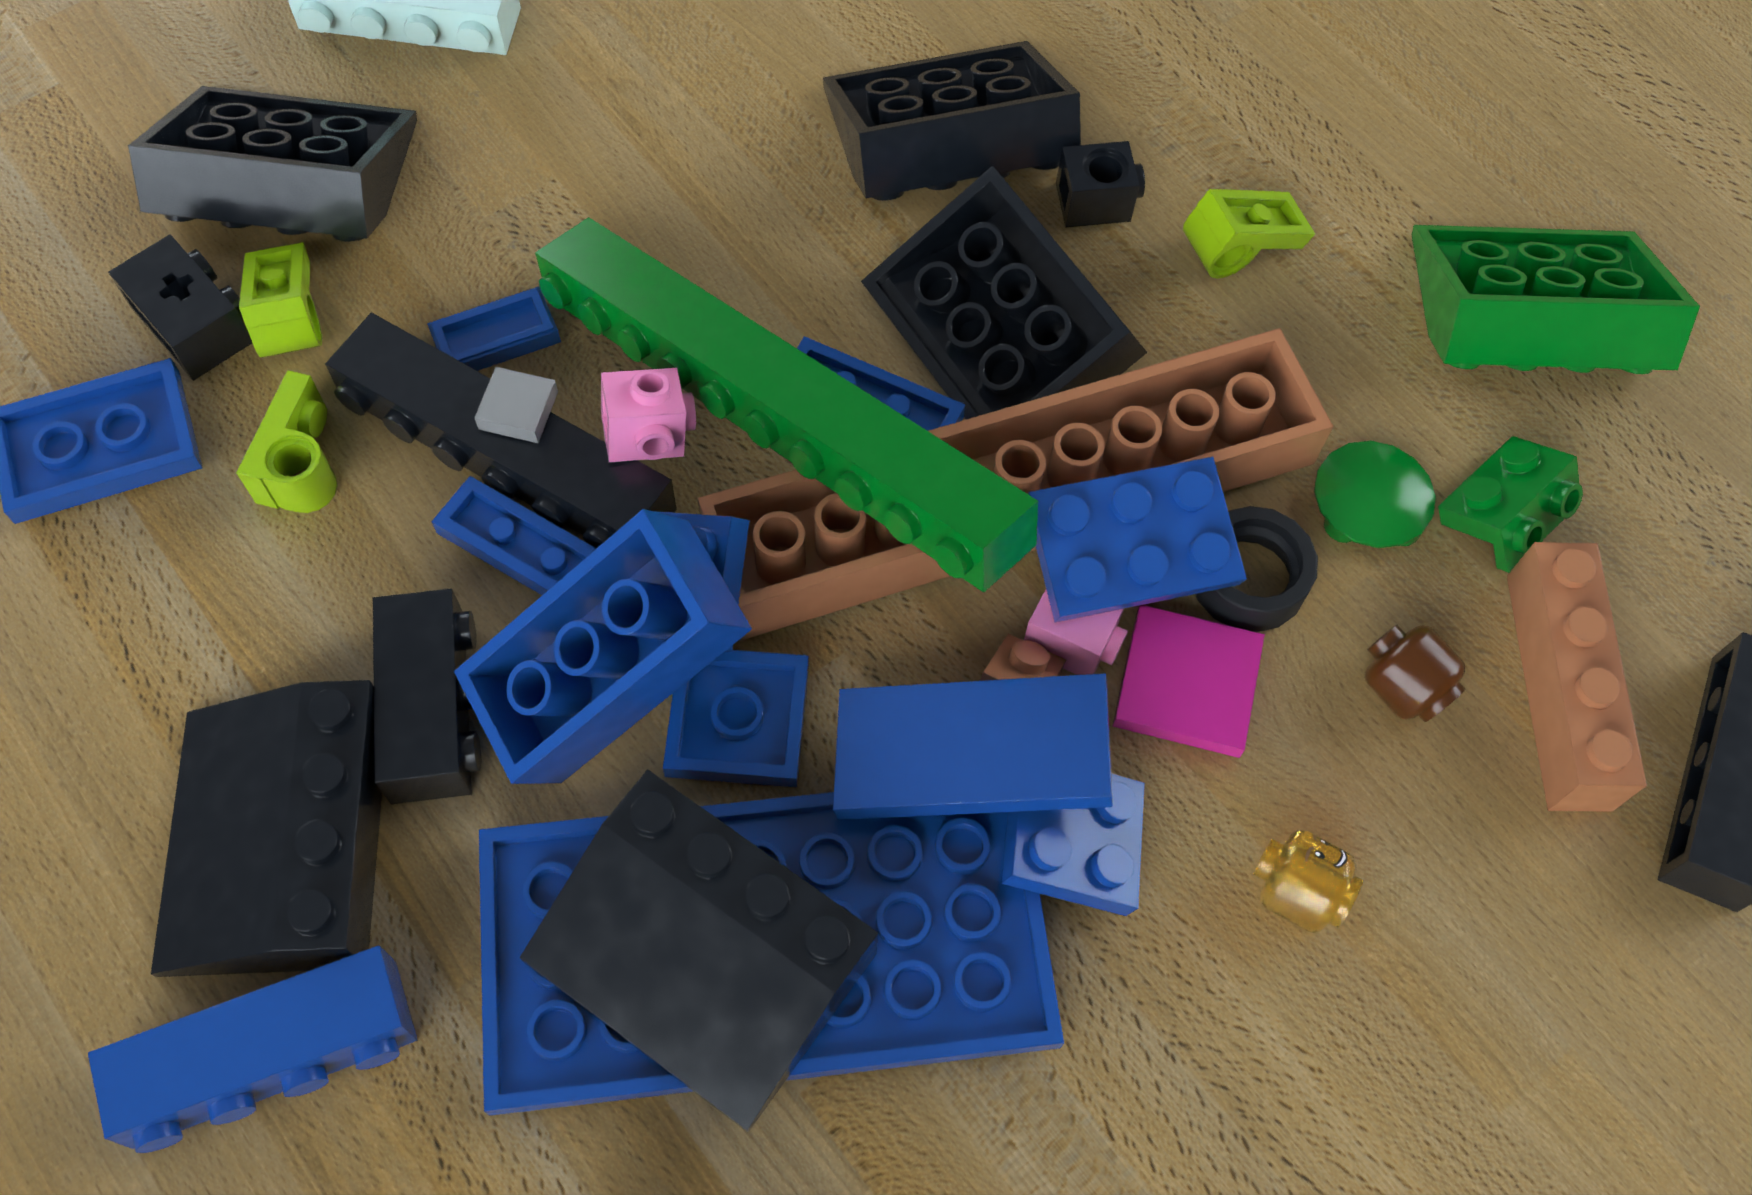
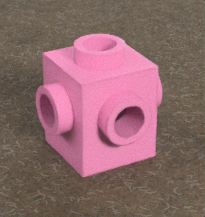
[601,368,696,462]

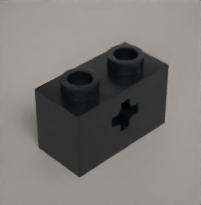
[108,234,252,381]

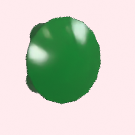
[1314,441,1436,548]

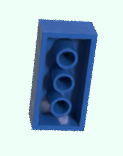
[454,509,752,784]

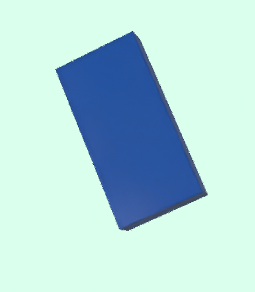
[427,286,561,371]

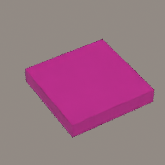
[1112,605,1265,758]

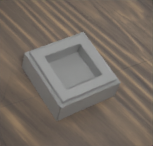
[475,367,558,443]

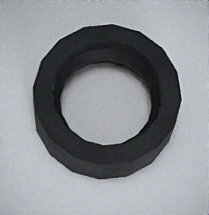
[1195,506,1318,632]

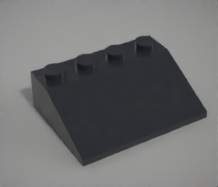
[823,41,1081,201]
[128,86,417,242]
[861,165,1147,419]
[151,680,382,977]
[520,769,879,1132]

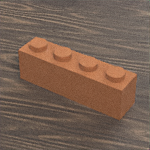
[1507,542,1647,812]

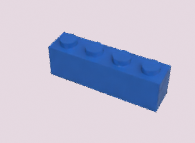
[88,945,418,1153]

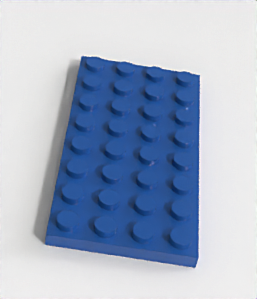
[479,792,1064,1116]

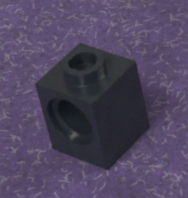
[1056,141,1145,228]

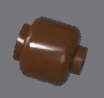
[1365,625,1465,722]

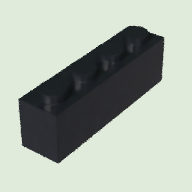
[1658,632,1752,912]

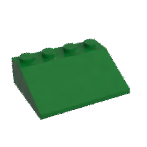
[1412,225,1700,374]

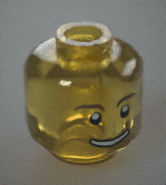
[1253,830,1364,933]

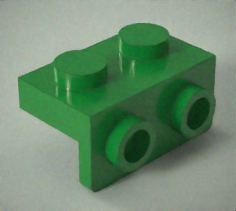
[1438,436,1583,573]

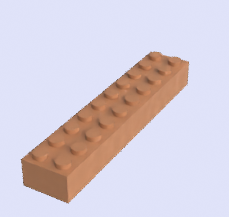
[698,328,1334,641]

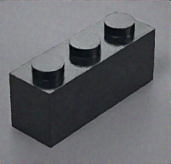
[372,588,482,805]

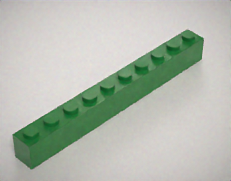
[535,217,1038,593]

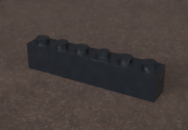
[325,312,677,548]

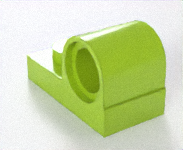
[1183,189,1315,279]
[239,242,322,358]
[236,370,337,513]

